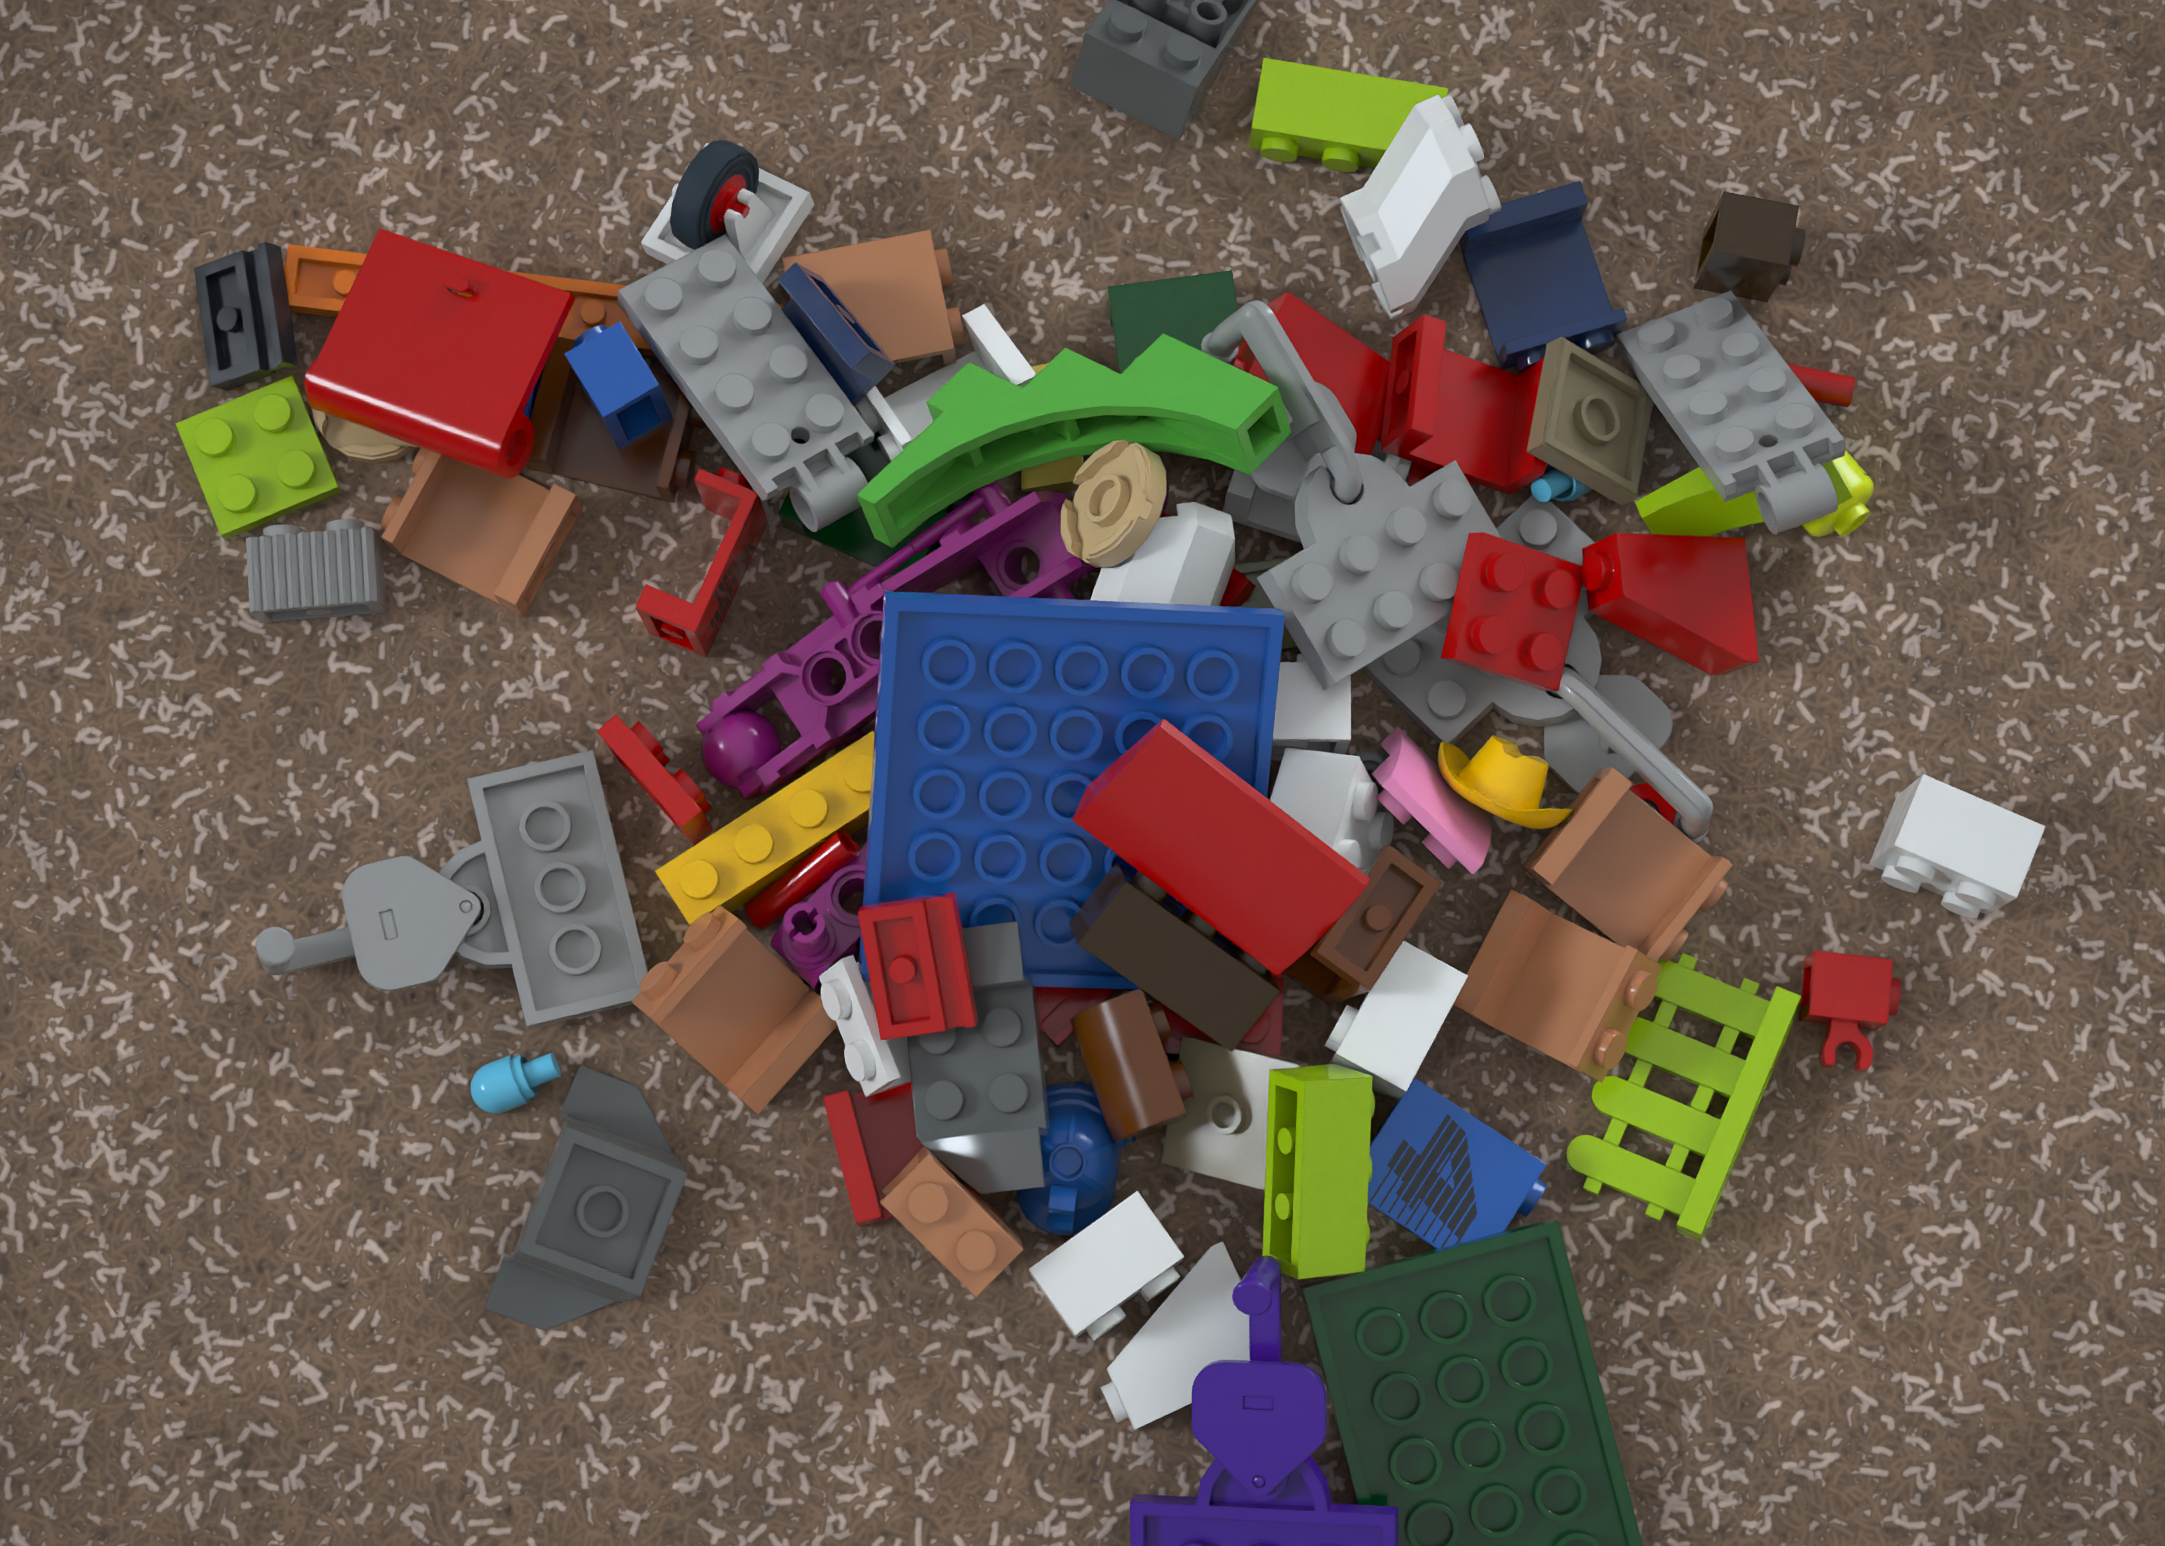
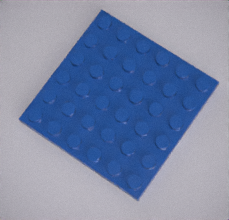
[859,591,1285,989]

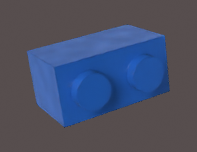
[565,321,673,451]

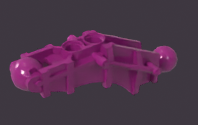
[696,479,1170,800]

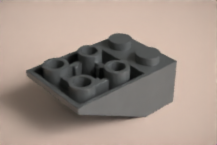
[1070,0,1259,140]

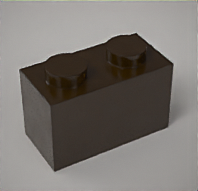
[1694,191,1805,302]

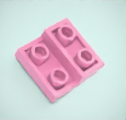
[1372,726,1492,875]

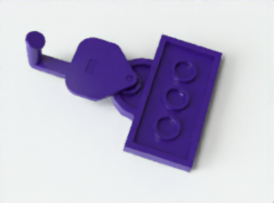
[1130,1255,1399,1546]

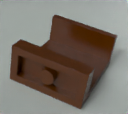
[526,337,706,503]
[1282,844,1441,1006]

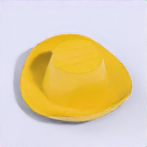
[1438,735,1573,829]

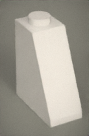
[1100,1241,1250,1430]

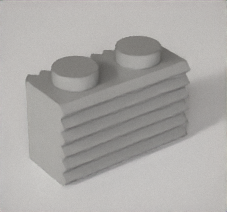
[246,519,386,623]

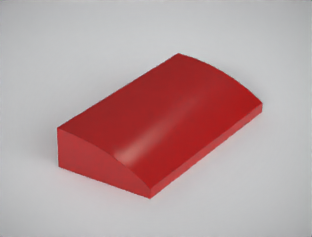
[1072,719,1370,976]

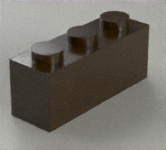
[1069,862,1280,1052]

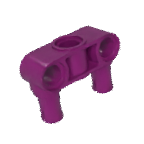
[770,843,867,991]

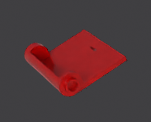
[304,228,576,479]

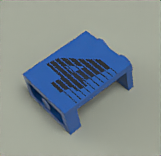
[1368,1078,1547,1249]

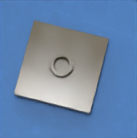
[1527,337,1653,506]
[1161,1035,1308,1190]

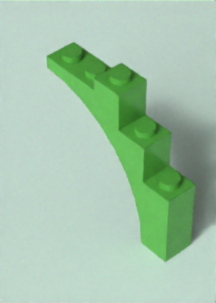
[857,333,1292,548]

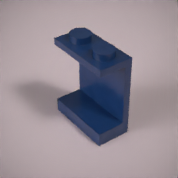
[1458,181,1627,373]
[778,262,896,444]

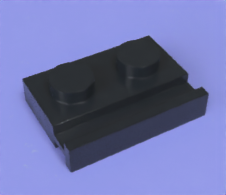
[194,242,298,391]

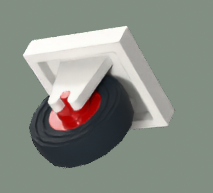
[641,140,814,284]

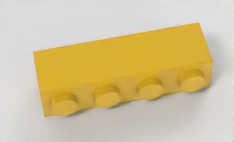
[655,731,875,925]

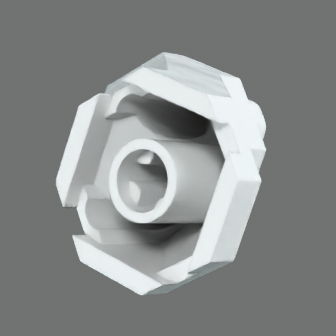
[1340,95,1501,321]
[1090,502,1235,606]

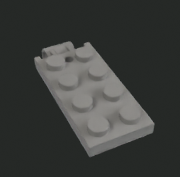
[618,234,875,532]
[1616,291,1846,535]

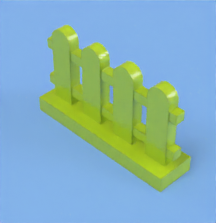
[1567,953,1801,1243]

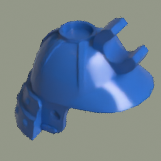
[1017,1081,1136,1236]

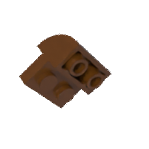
[1070,988,1195,1144]

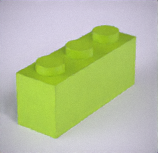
[1249,58,1448,172]
[1262,1064,1375,1279]

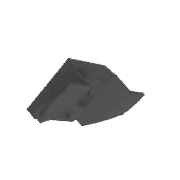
[907,921,1050,1194]
[484,1064,688,1331]

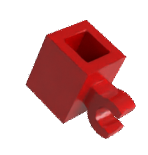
[1799,950,1901,1072]

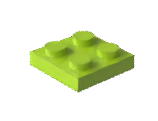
[175,375,342,540]

